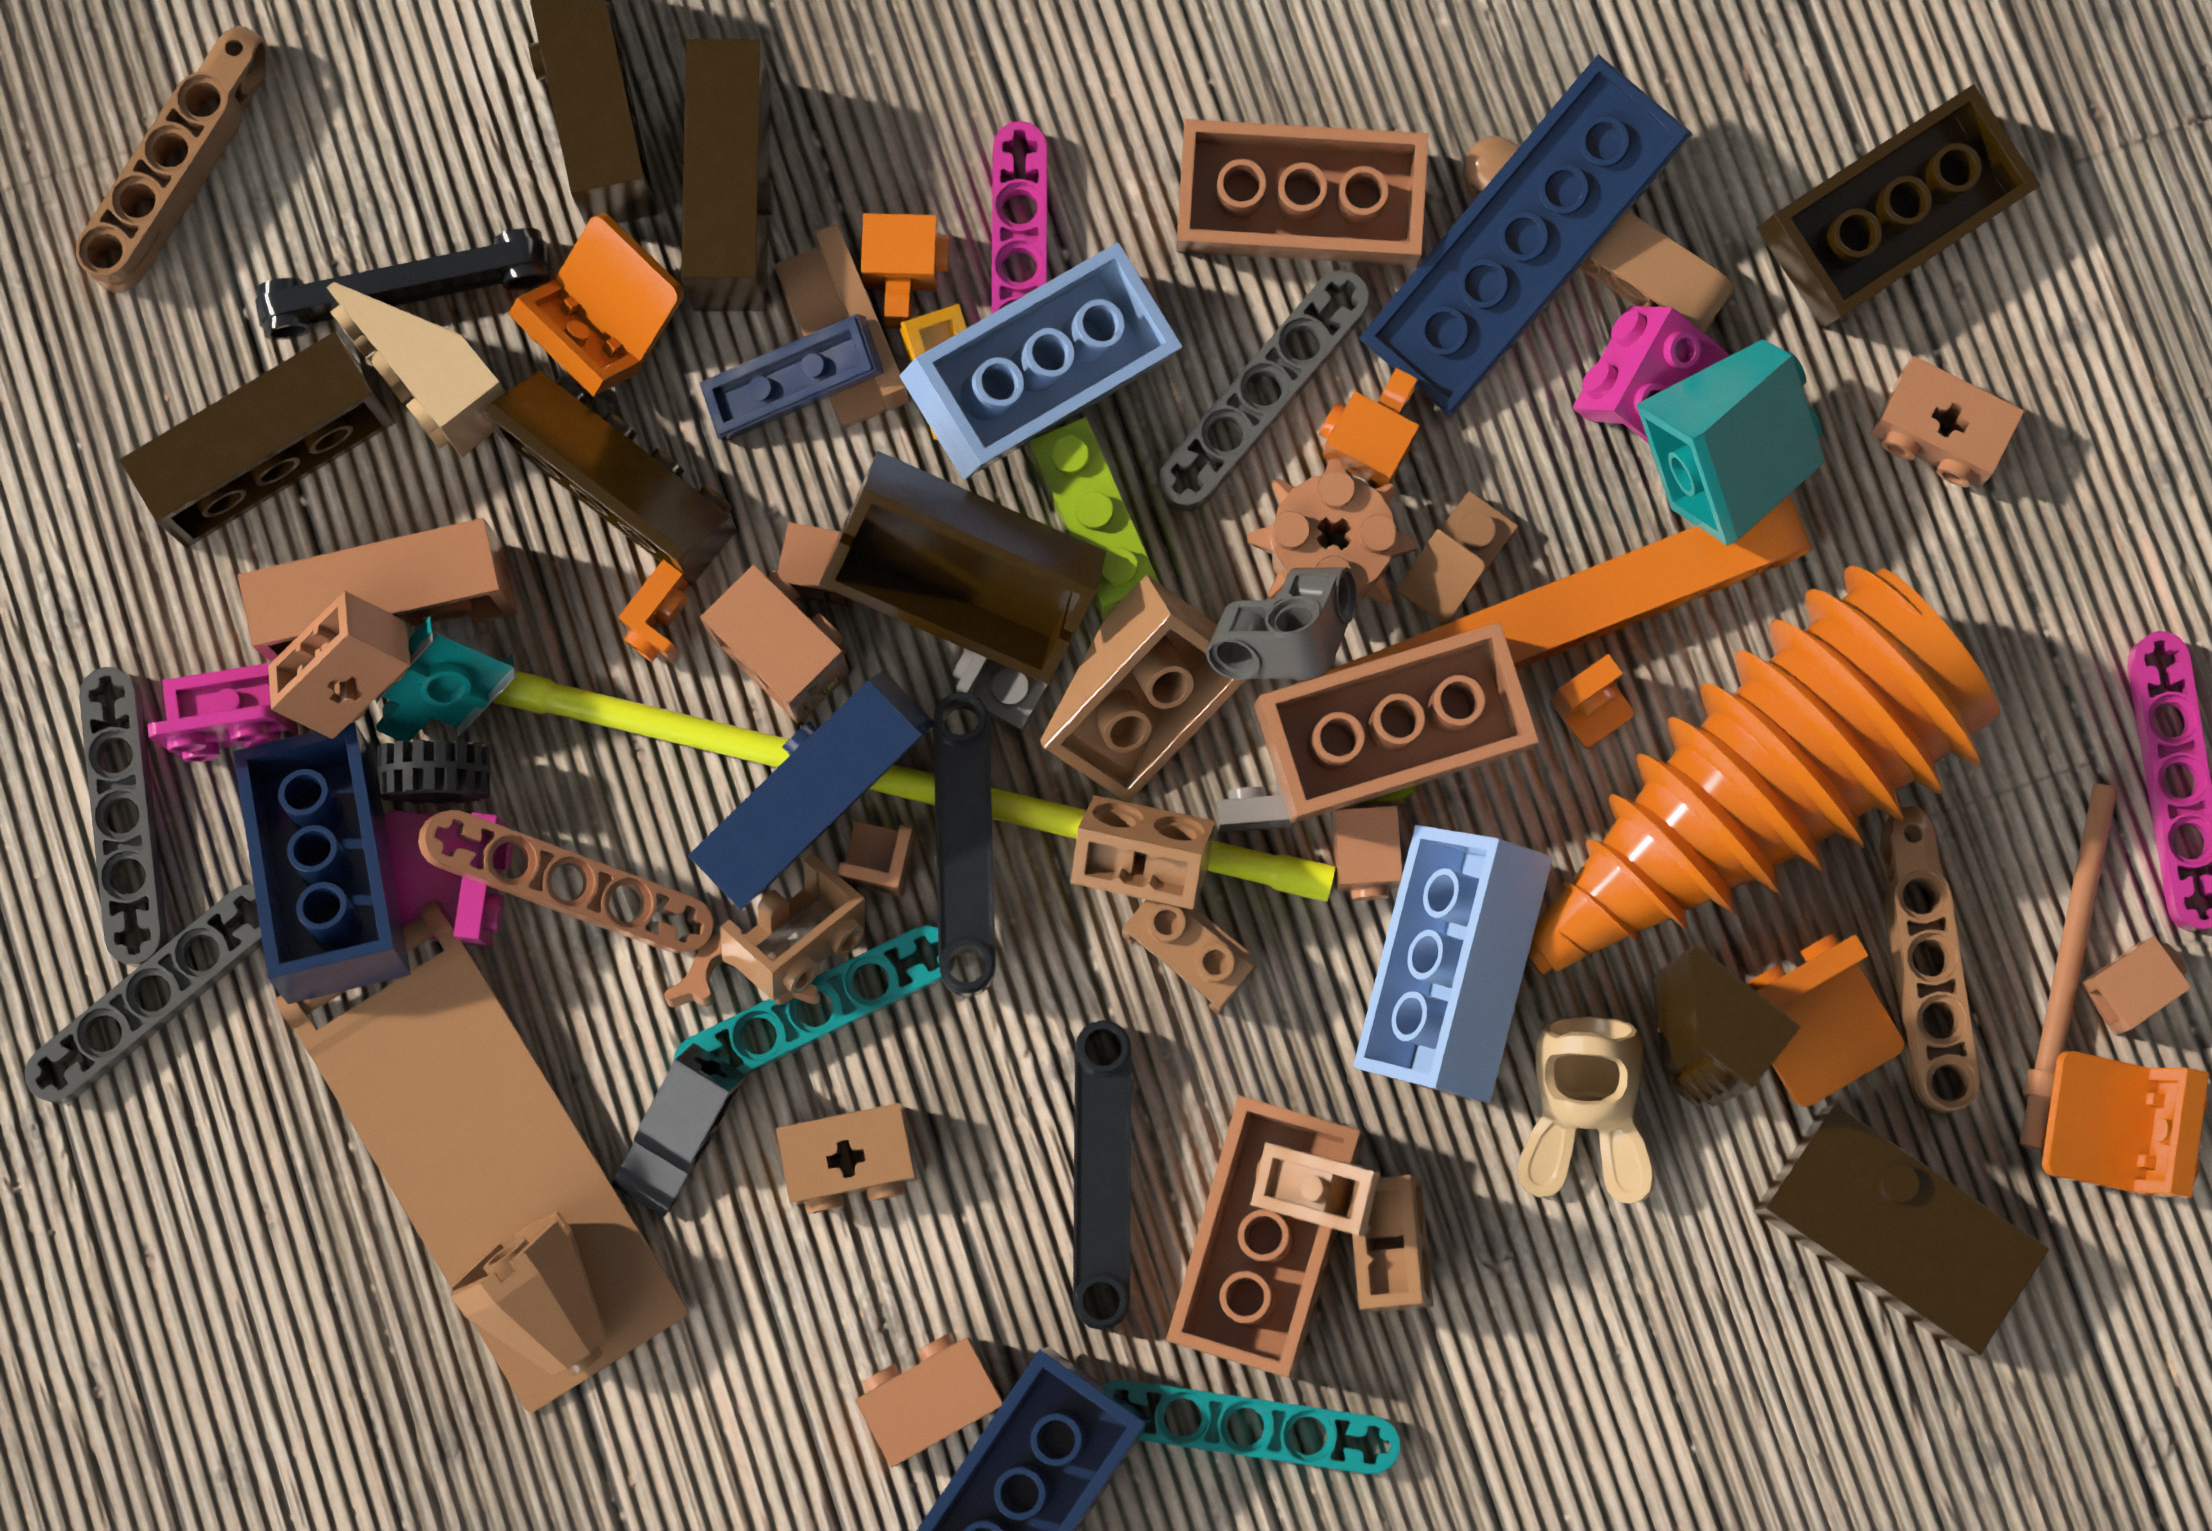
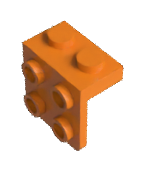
[508,213,684,397]
[1747,933,1904,1107]
[2042,1051,2209,1198]

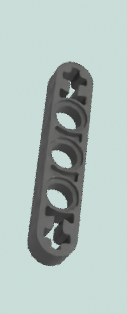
[1159,270,1369,512]
[79,667,168,967]
[25,884,263,1104]

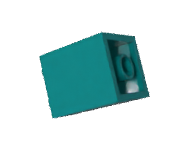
[1636,339,1825,546]

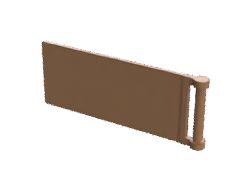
[275,899,689,1413]

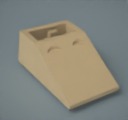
[326,282,506,457]

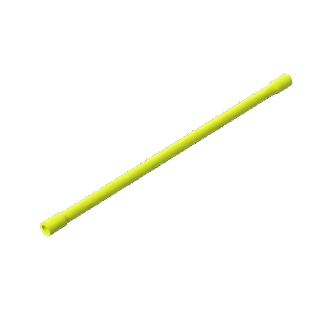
[492,670,1336,902]

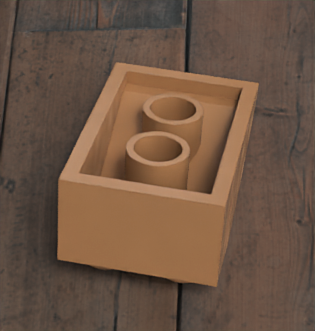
[1040,575,1246,802]

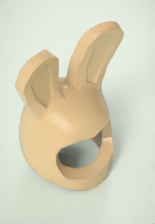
[1517,1016,1656,1204]

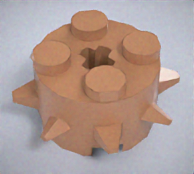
[1247,459,1417,606]

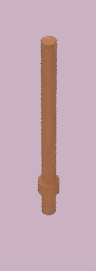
[2019,784,2118,1150]

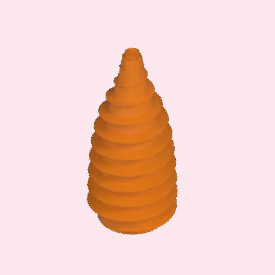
[1527,566,2001,976]

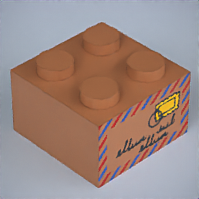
[700,564,851,725]

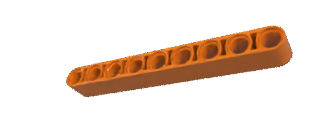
[1294,494,1813,685]

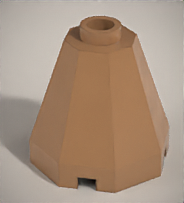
[450,1210,606,1376]

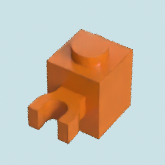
[861,213,950,329]
[1319,368,1420,488]

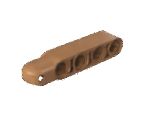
[76,26,267,293]
[1463,136,1735,334]
[1880,806,1980,1115]

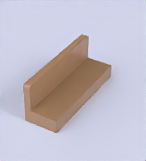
[775,223,909,428]

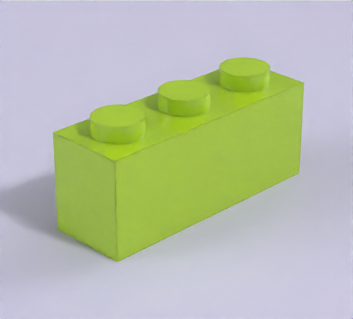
[1030,417,1160,621]

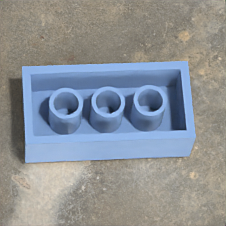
[899,242,1182,481]
[1353,825,1553,1103]

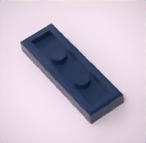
[699,314,885,441]

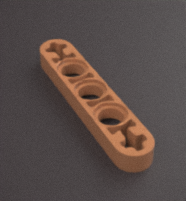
[418,810,713,954]

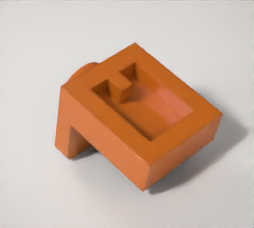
[618,559,688,663]
[1549,653,1634,749]

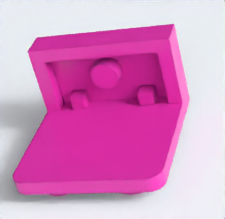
[1572,306,1731,444]
[148,663,299,762]
[384,811,513,948]

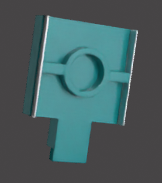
[375,616,516,742]

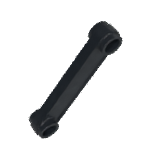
[255,228,551,340]
[933,692,996,997]
[1073,1020,1131,1330]

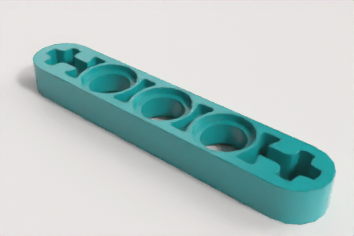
[673,926,955,1075]
[1104,1380,1400,1474]

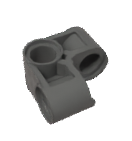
[1206,567,1357,681]

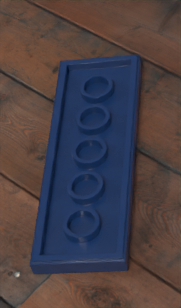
[1359,54,1693,417]

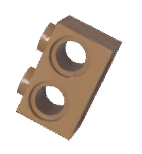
[1070,795,1216,910]
[1352,1175,1434,1313]

